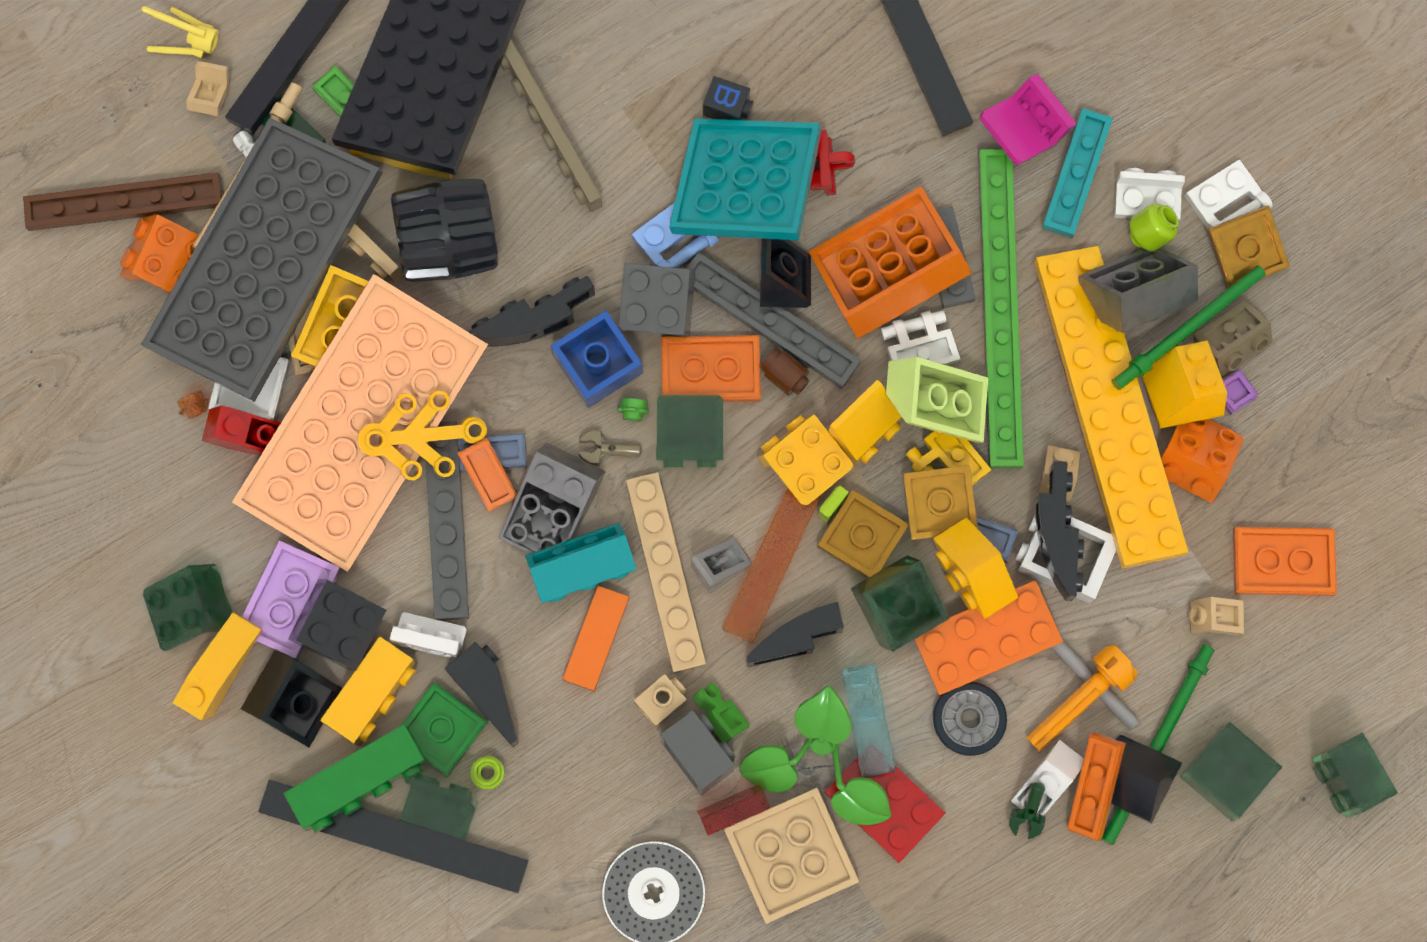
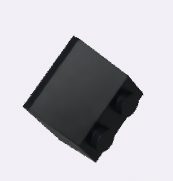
[240,650,343,748]

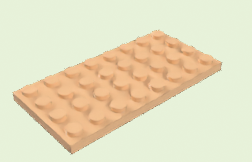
[232,274,488,572]

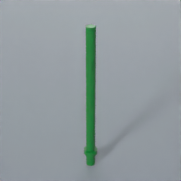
[1101,644,1215,845]

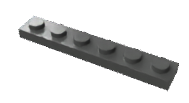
[687,252,861,389]
[426,421,469,621]

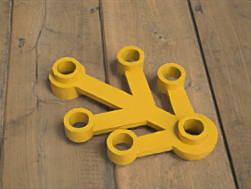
[357,390,487,480]

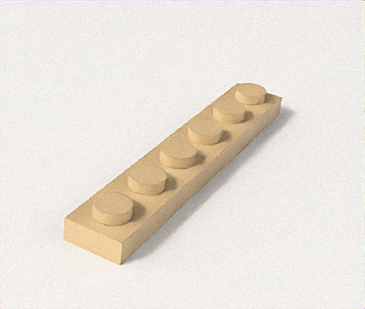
[626,472,706,674]

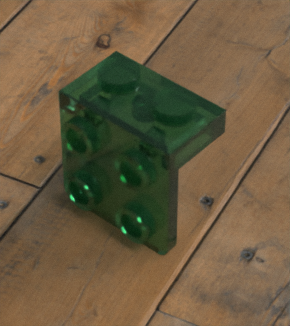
[656,395,723,468]
[143,564,232,651]

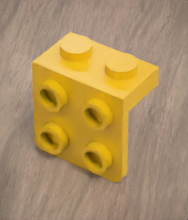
[757,414,853,505]

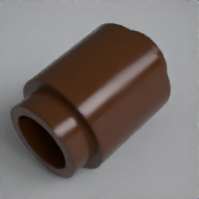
[760,348,810,396]

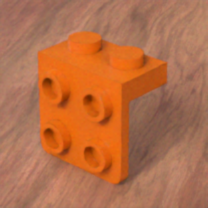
[119,214,199,293]
[1161,419,1243,503]

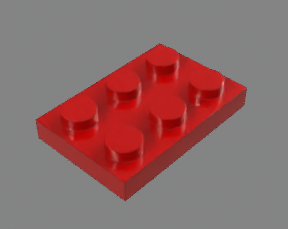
[824,743,945,864]

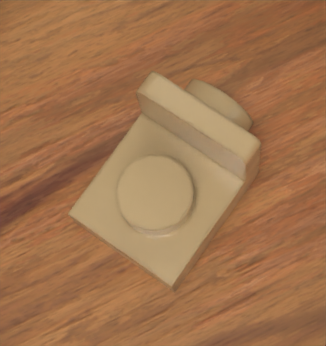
[1189,597,1244,635]

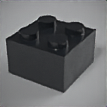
[288,579,386,671]

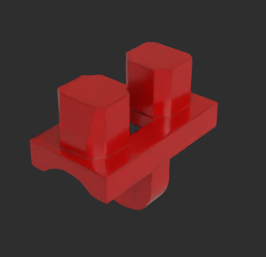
[810,129,855,196]

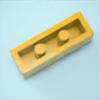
[320,636,416,746]

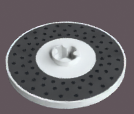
[602,842,705,942]

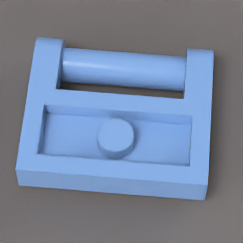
[632,202,719,268]

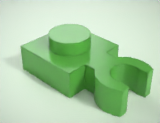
[693,682,750,743]

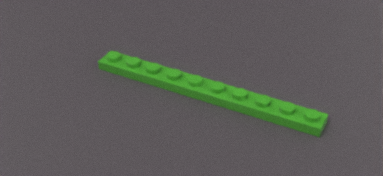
[978,149,1024,469]

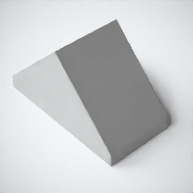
[691,537,753,593]

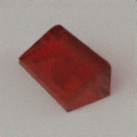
[697,785,770,835]

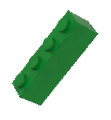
[283,724,427,833]

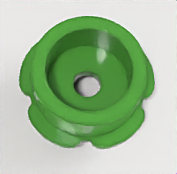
[617,398,649,421]

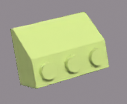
[886,356,988,443]

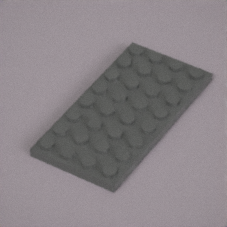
[141,118,383,402]

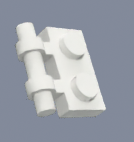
[880,310,960,366]

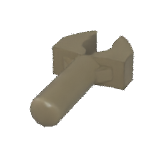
[578,430,642,466]

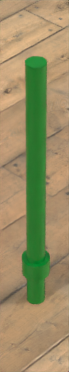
[1112,265,1266,390]

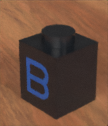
[703,76,754,120]

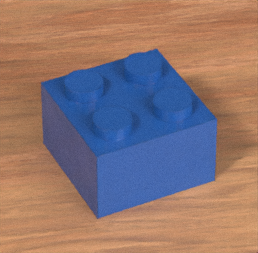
[550,310,643,408]

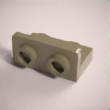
[1193,299,1273,377]

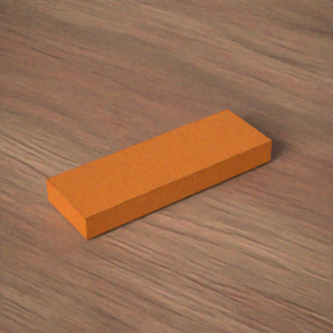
[563,586,630,692]
[1067,732,1126,841]

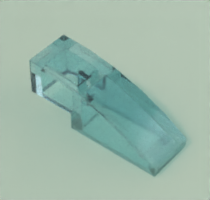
[842,664,895,777]

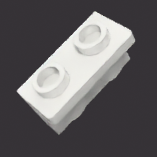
[1114,168,1185,221]
[390,612,467,659]

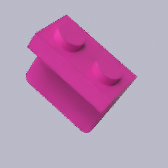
[979,74,1077,165]

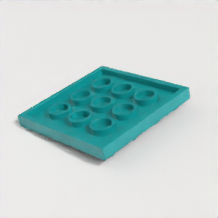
[669,118,822,240]

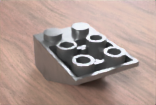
[499,443,606,554]

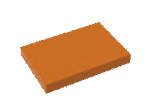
[661,335,761,403]
[1233,527,1337,596]

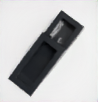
[746,602,844,668]

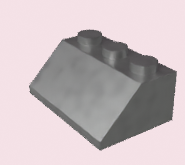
[1078,248,1198,333]

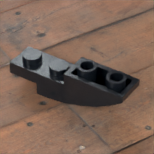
[469,276,595,347]
[1035,461,1084,601]

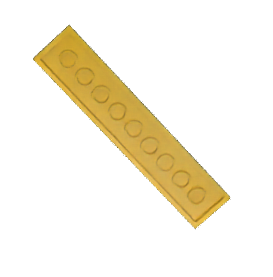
[1034,246,1188,569]

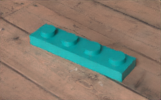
[1042,108,1113,239]

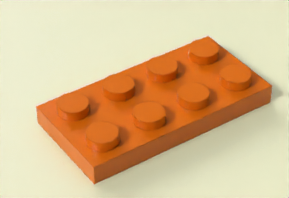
[912,580,1063,696]

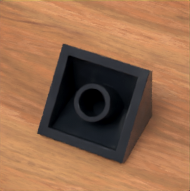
[760,239,811,308]
[1111,734,1182,824]

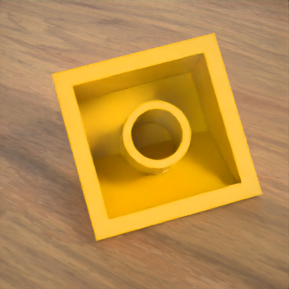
[1141,340,1227,429]
[829,380,902,467]

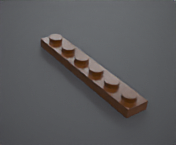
[23,172,222,231]

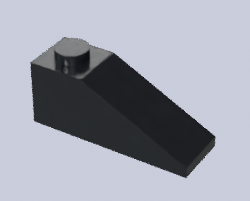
[444,642,518,748]

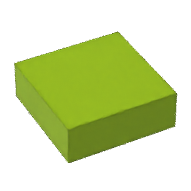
[818,485,849,524]

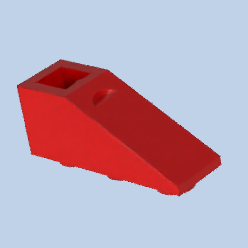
[202,405,281,456]

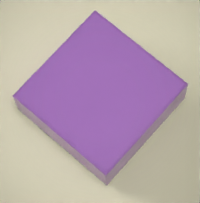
[1223,369,1259,416]

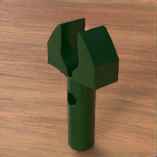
[1009,782,1045,839]

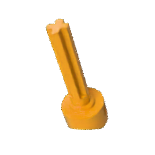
[1026,645,1138,752]

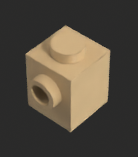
[634,674,687,730]

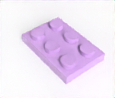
[242,540,341,660]

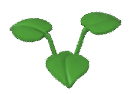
[739,685,892,825]

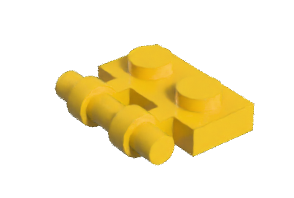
[905,431,992,486]

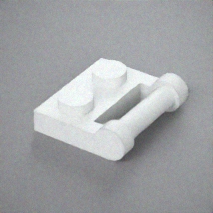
[1184,159,1273,229]

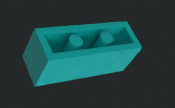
[525,522,637,603]

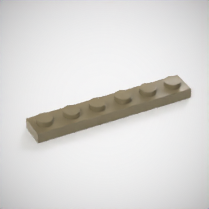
[500,39,602,212]

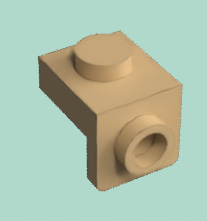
[186,61,229,116]
[1038,445,1080,502]

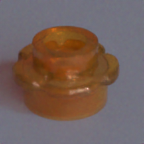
[177,391,209,419]

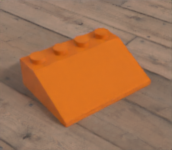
[808,186,972,339]

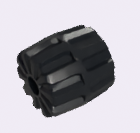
[391,178,498,282]

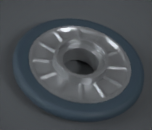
[933,682,1007,756]

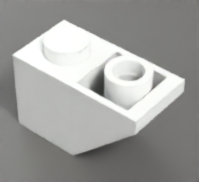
[1011,740,1084,816]

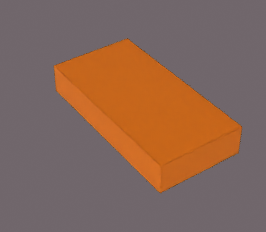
[457,437,518,512]

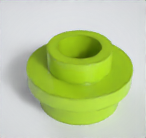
[470,756,505,790]

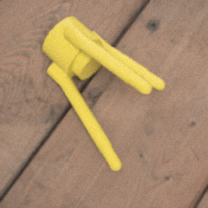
[141,6,219,58]

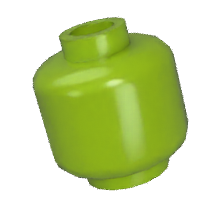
[1129,203,1179,252]

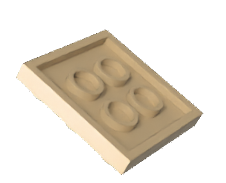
[724,788,859,925]

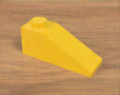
[173,612,263,720]

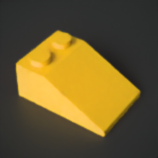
[291,265,369,367]

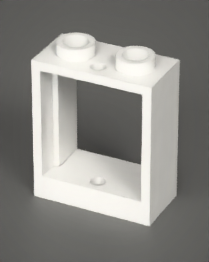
[1015,515,1116,604]

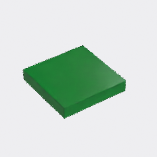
[401,682,488,777]

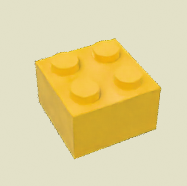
[933,517,1018,619]

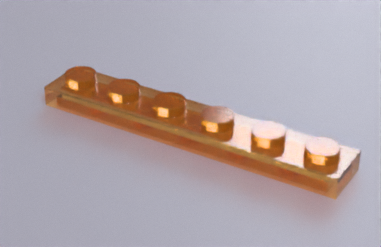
[722,489,823,644]

